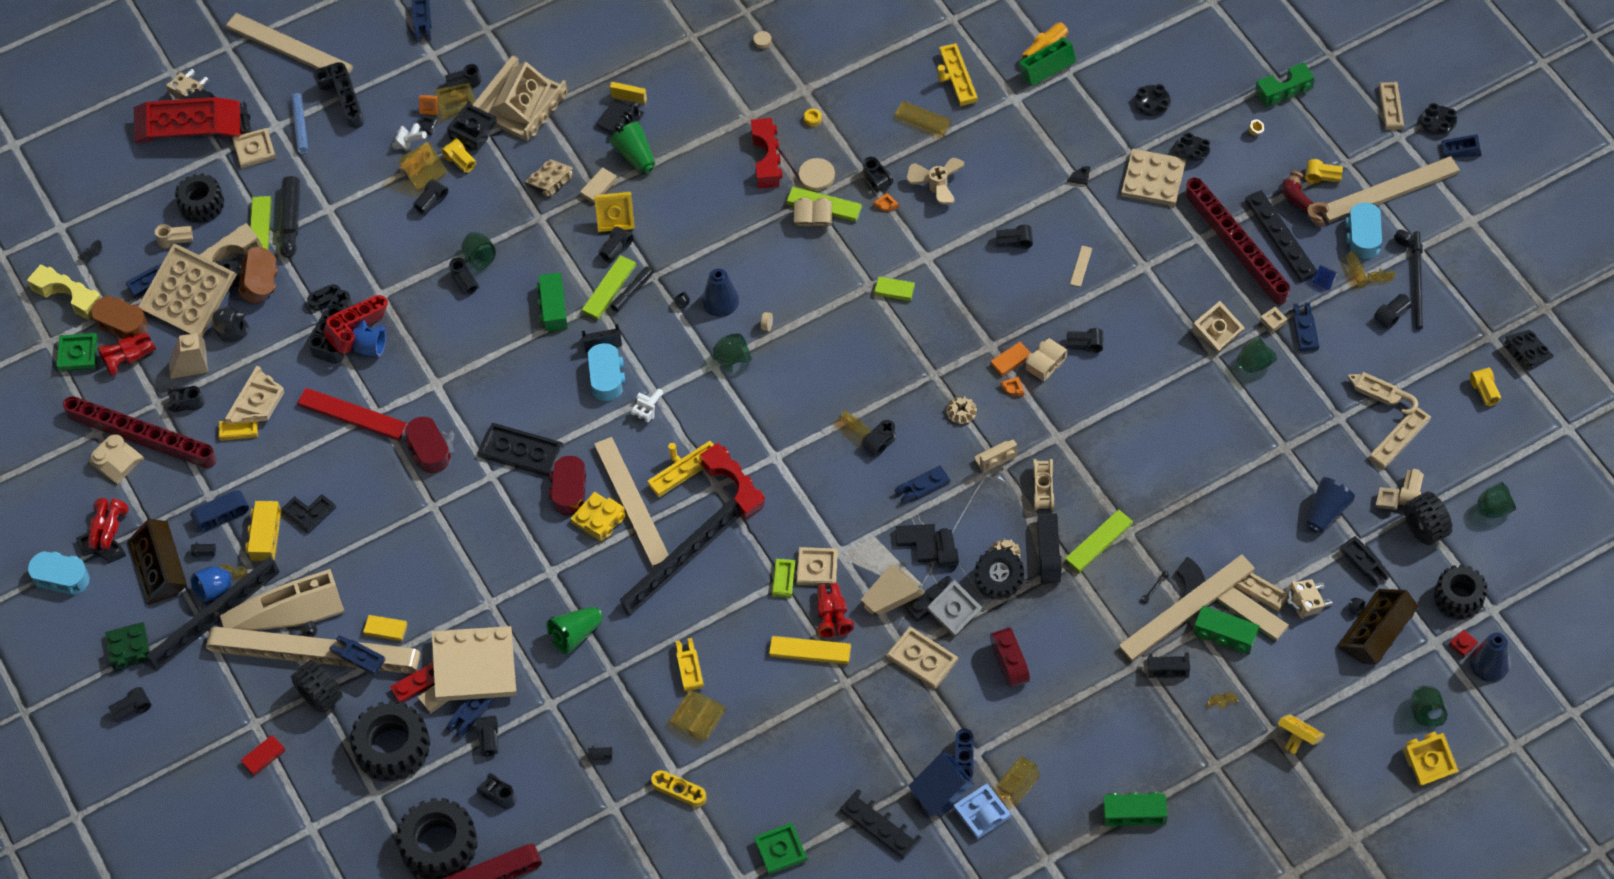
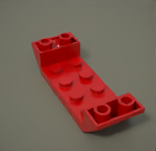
[134,97,241,143]

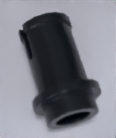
[191,542,216,558]
[588,746,612,762]

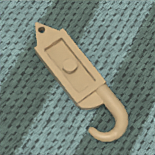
[1348,372,1418,414]

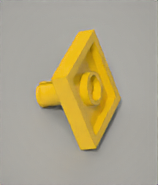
[594,192,635,232]
[1278,714,1325,754]

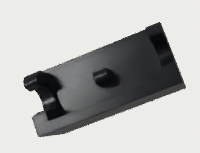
[581,324,622,353]
[1147,653,1190,678]

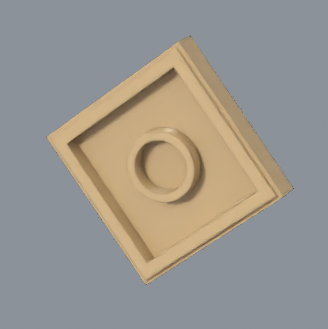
[232,128,276,169]
[797,547,838,586]

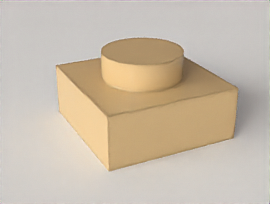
[1260,307,1288,333]
[1376,487,1401,510]

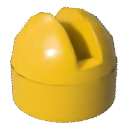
[1248,120,1264,136]

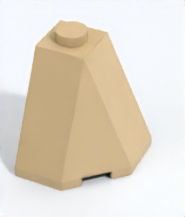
[169,333,208,379]
[861,564,925,615]

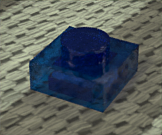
[1312,265,1338,290]

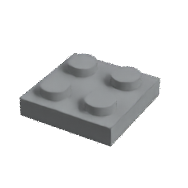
[926,580,982,636]

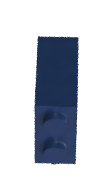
[908,752,974,818]

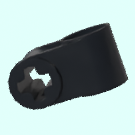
[863,156,893,192]
[167,386,205,412]
[861,420,896,457]
[476,773,516,809]

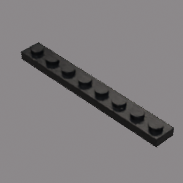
[619,500,741,615]
[146,557,280,670]

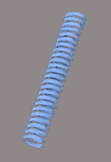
[291,94,308,153]

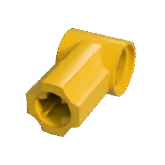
[441,139,476,173]
[1305,159,1343,183]
[1470,367,1501,406]

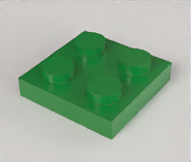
[57,333,98,371]
[754,822,808,875]

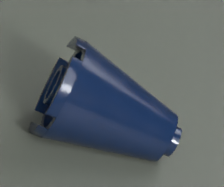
[702,269,739,317]
[1306,477,1355,533]
[1470,633,1511,682]

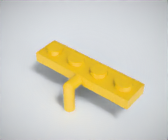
[938,43,978,106]
[647,441,714,498]

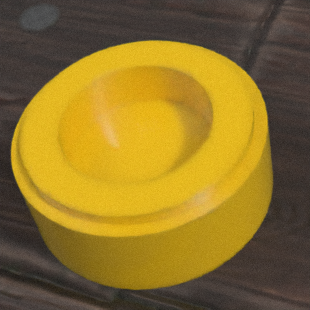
[804,109,822,127]

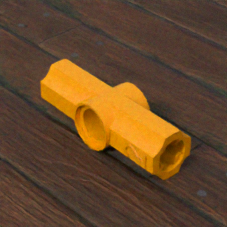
[1022,22,1068,59]

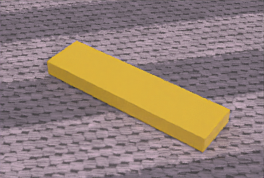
[769,636,851,665]

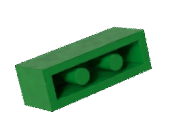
[1019,37,1077,86]
[536,272,568,331]
[1193,606,1260,654]
[1103,792,1168,826]

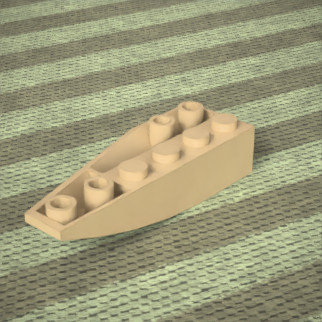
[220,569,345,631]

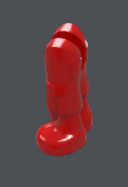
[98,333,156,377]
[88,498,129,550]
[817,582,854,638]

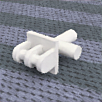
[392,124,427,151]
[631,389,663,422]

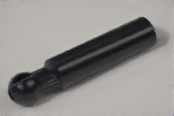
[279,176,300,258]

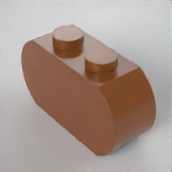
[238,247,278,304]
[92,296,148,339]

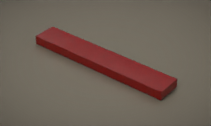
[297,388,408,441]

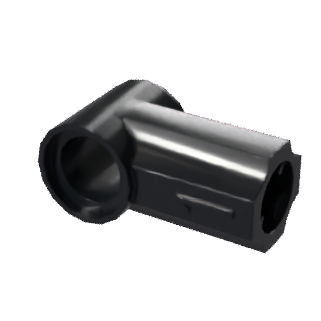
[445,64,482,90]
[413,179,449,215]
[996,224,1033,249]
[599,226,634,262]
[449,257,479,295]
[1374,294,1412,329]
[1066,328,1104,353]
[935,528,959,568]
[108,687,152,723]
[476,715,498,757]

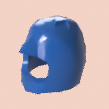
[352,320,386,358]
[190,566,232,602]

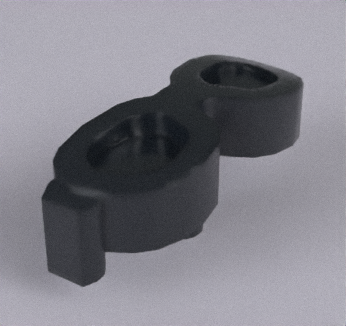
[78,240,102,261]

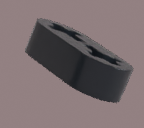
[307,284,341,311]

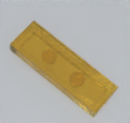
[895,101,952,136]

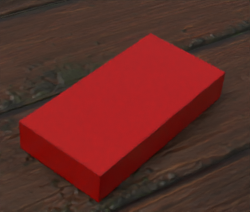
[241,735,286,776]

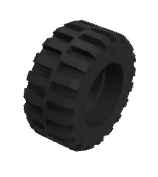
[350,701,430,782]
[396,798,478,879]

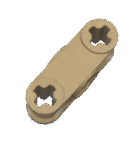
[1033,459,1054,511]

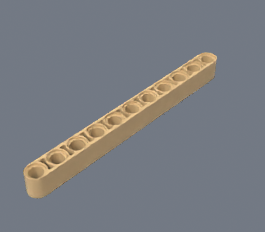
[206,627,421,674]

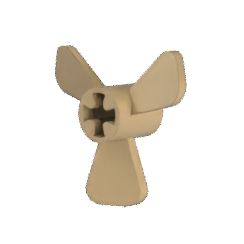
[907,158,964,204]

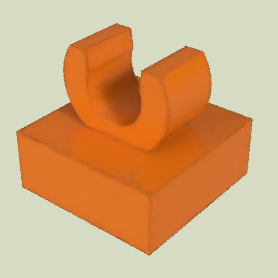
[419,95,438,115]

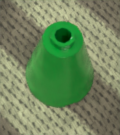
[610,122,655,174]
[546,606,603,654]

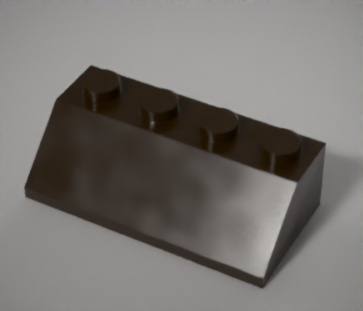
[127,518,187,605]
[1337,589,1419,665]

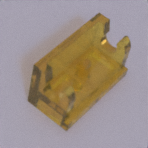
[997,756,1040,806]

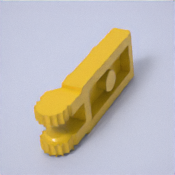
[675,638,704,692]

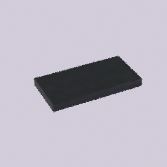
[478,423,563,477]

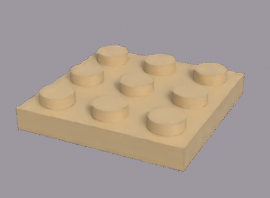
[1121,149,1186,206]

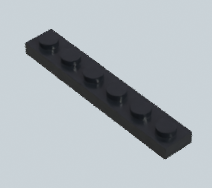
[1245,190,1318,282]

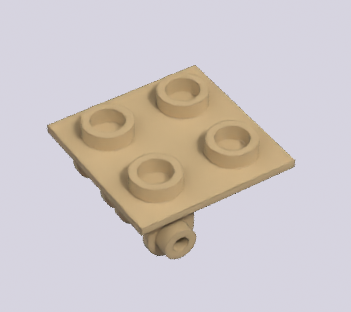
[525,159,573,197]

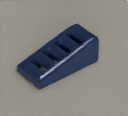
[1441,134,1482,158]

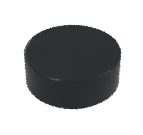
[1394,229,1413,247]

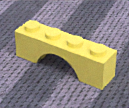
[27,264,101,321]

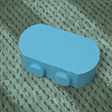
[1345,203,1382,259]
[588,343,626,401]
[28,551,90,595]

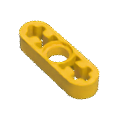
[651,770,707,807]

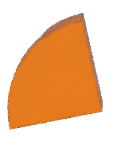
[873,193,899,211]
[1000,377,1025,396]

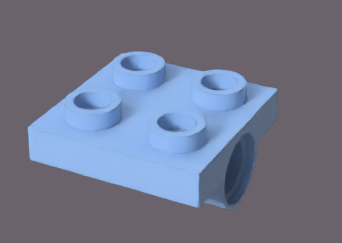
[954,784,1011,839]

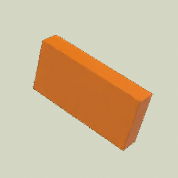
[990,342,1031,377]

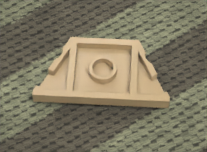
[225,366,284,424]

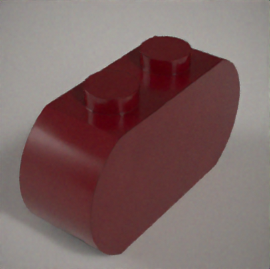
[404,417,451,473]
[549,456,586,515]
[990,627,1030,688]

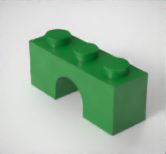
[1255,62,1315,107]

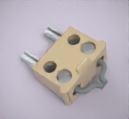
[166,69,209,100]
[1286,579,1333,619]

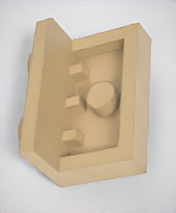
[974,439,1017,473]

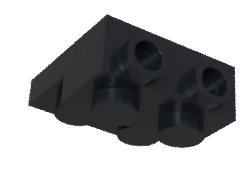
[447,103,498,151]

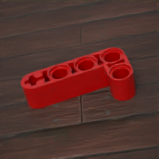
[323,295,388,353]

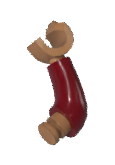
[1281,170,1330,228]

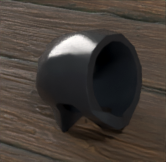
[212,306,249,342]

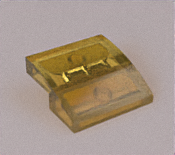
[398,141,448,190]
[669,690,727,741]

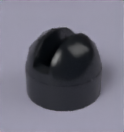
[673,291,690,308]
[1348,597,1365,615]
[300,621,318,637]

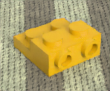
[570,491,625,542]
[1402,731,1458,786]

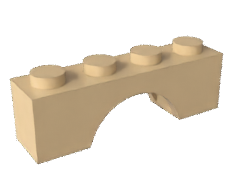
[200,223,263,263]

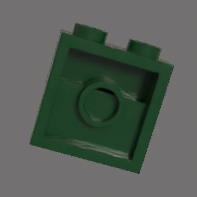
[105,622,151,669]

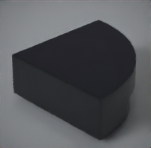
[420,114,439,136]
[1069,166,1090,185]

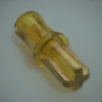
[1346,252,1369,287]
[839,410,872,438]

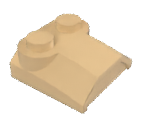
[1192,301,1245,352]
[89,435,144,485]

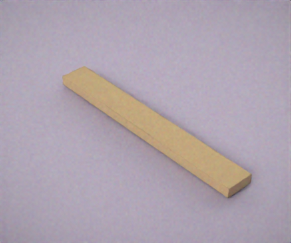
[226,13,353,74]
[1322,156,1460,223]
[594,437,669,568]
[1119,555,1255,662]

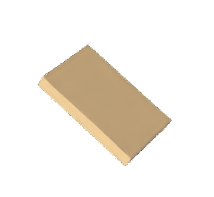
[886,627,959,689]

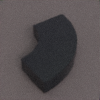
[76,534,126,563]
[1176,557,1205,597]

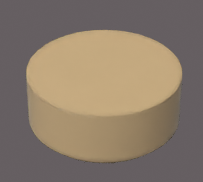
[754,31,771,49]
[761,312,773,331]

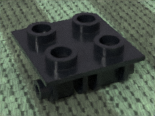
[595,98,645,134]
[1504,330,1554,370]

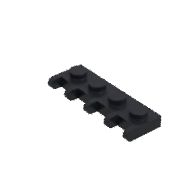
[840,789,922,859]

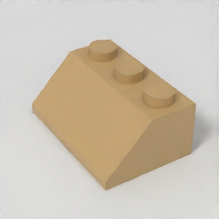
[493,61,552,125]

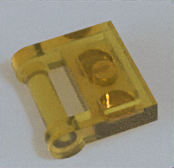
[435,82,475,119]

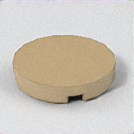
[799,158,835,191]

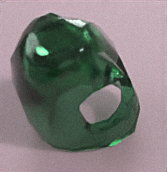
[461,232,496,271]
[713,333,753,372]
[1237,336,1277,373]
[1477,481,1516,519]
[1410,685,1448,727]

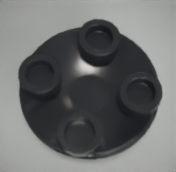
[1135,84,1171,116]
[1420,103,1457,134]
[1174,133,1210,161]

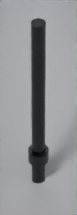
[1411,231,1423,330]

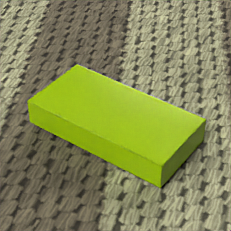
[875,277,915,302]
[772,559,796,598]

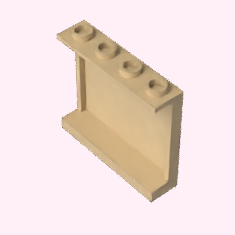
[473,56,568,142]

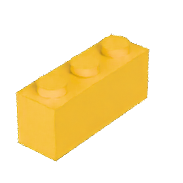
[246,501,281,561]

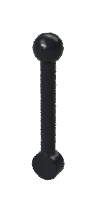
[1141,571,1169,603]

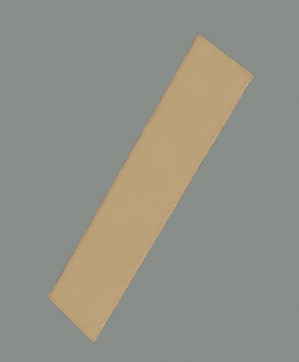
[1070,246,1092,287]

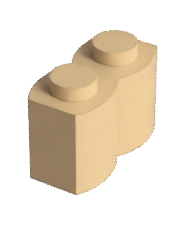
[794,198,832,226]
[1025,338,1067,382]

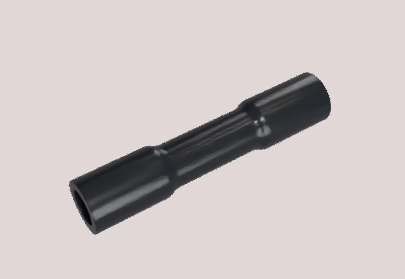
[610,266,653,312]

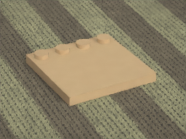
[139,243,237,337]
[432,626,516,702]

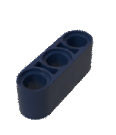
[190,490,249,532]
[955,728,974,781]

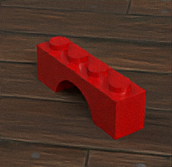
[751,118,783,189]
[699,442,765,520]

